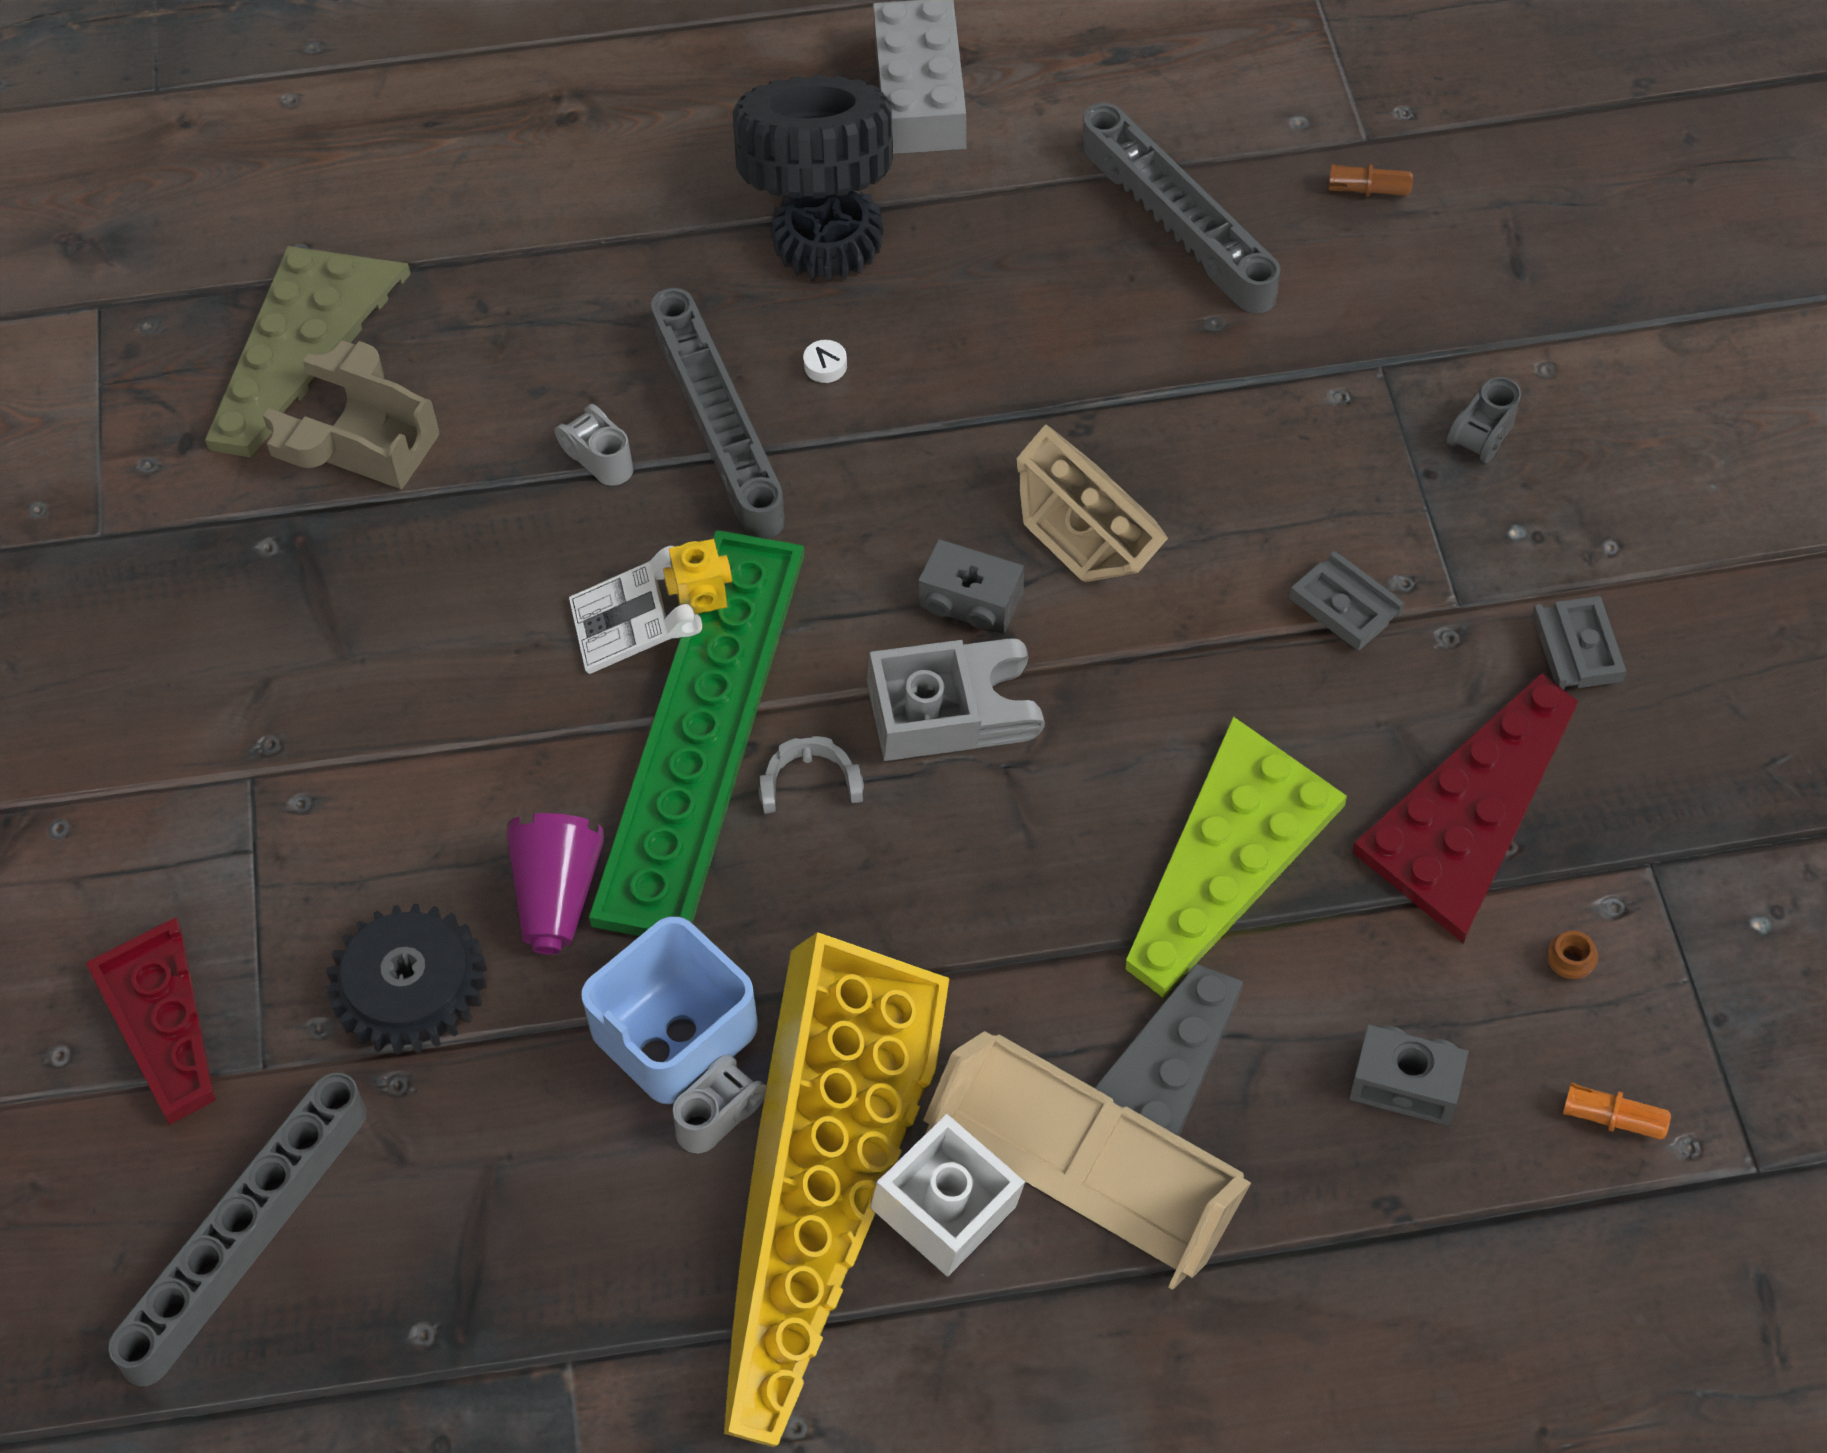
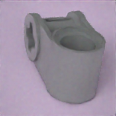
[554,404,634,486]
[673,1054,767,1154]

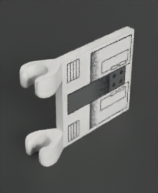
[569,546,702,674]

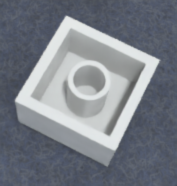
[870,1114,1025,1277]

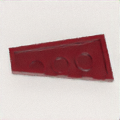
[86,917,216,1125]

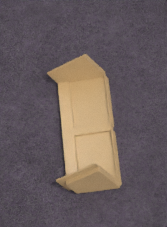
[923,1031,1251,1290]

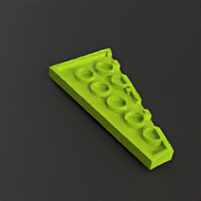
[1125,717,1347,998]

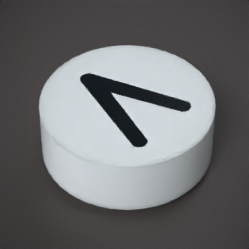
[803,340,847,383]

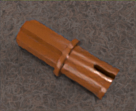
[1328,164,1413,197]

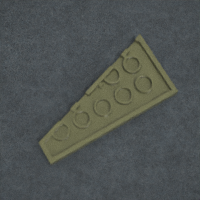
[205,246,411,457]

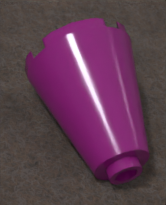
[506,813,604,955]

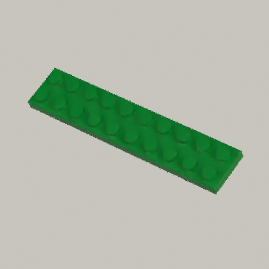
[589,530,805,936]

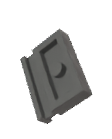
[1289,550,1405,651]
[1532,596,1627,690]

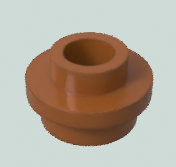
[1547,930,1598,979]

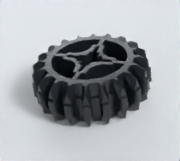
[771,190,884,283]

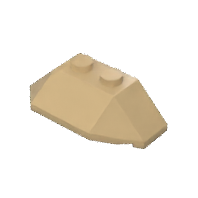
[1016,424,1168,582]

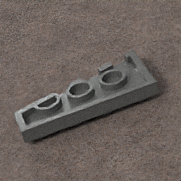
[1095,964,1243,1136]

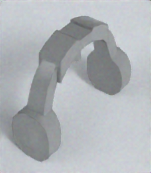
[759,736,864,814]

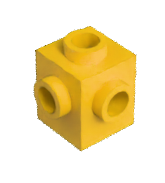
[663,539,732,614]

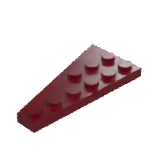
[1352,673,1578,944]

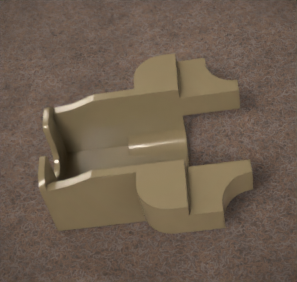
[263,340,439,490]

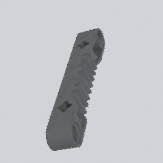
[1082,103,1281,313]
[651,288,785,539]

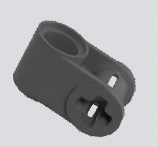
[1447,377,1521,464]

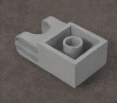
[866,639,1045,761]

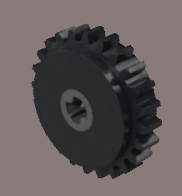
[326,903,487,1054]

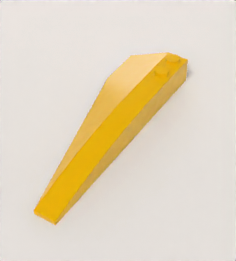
[724,932,949,1447]

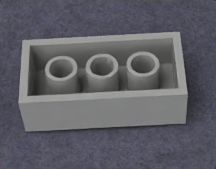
[873,0,966,154]

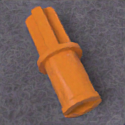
[1563,1082,1671,1139]

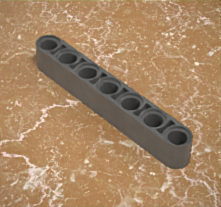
[108,1073,367,1386]

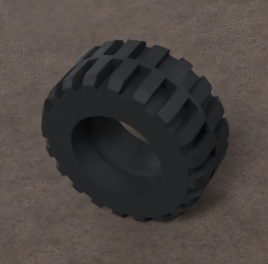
[732,75,893,198]

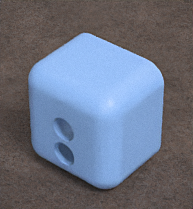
[582,917,758,1104]

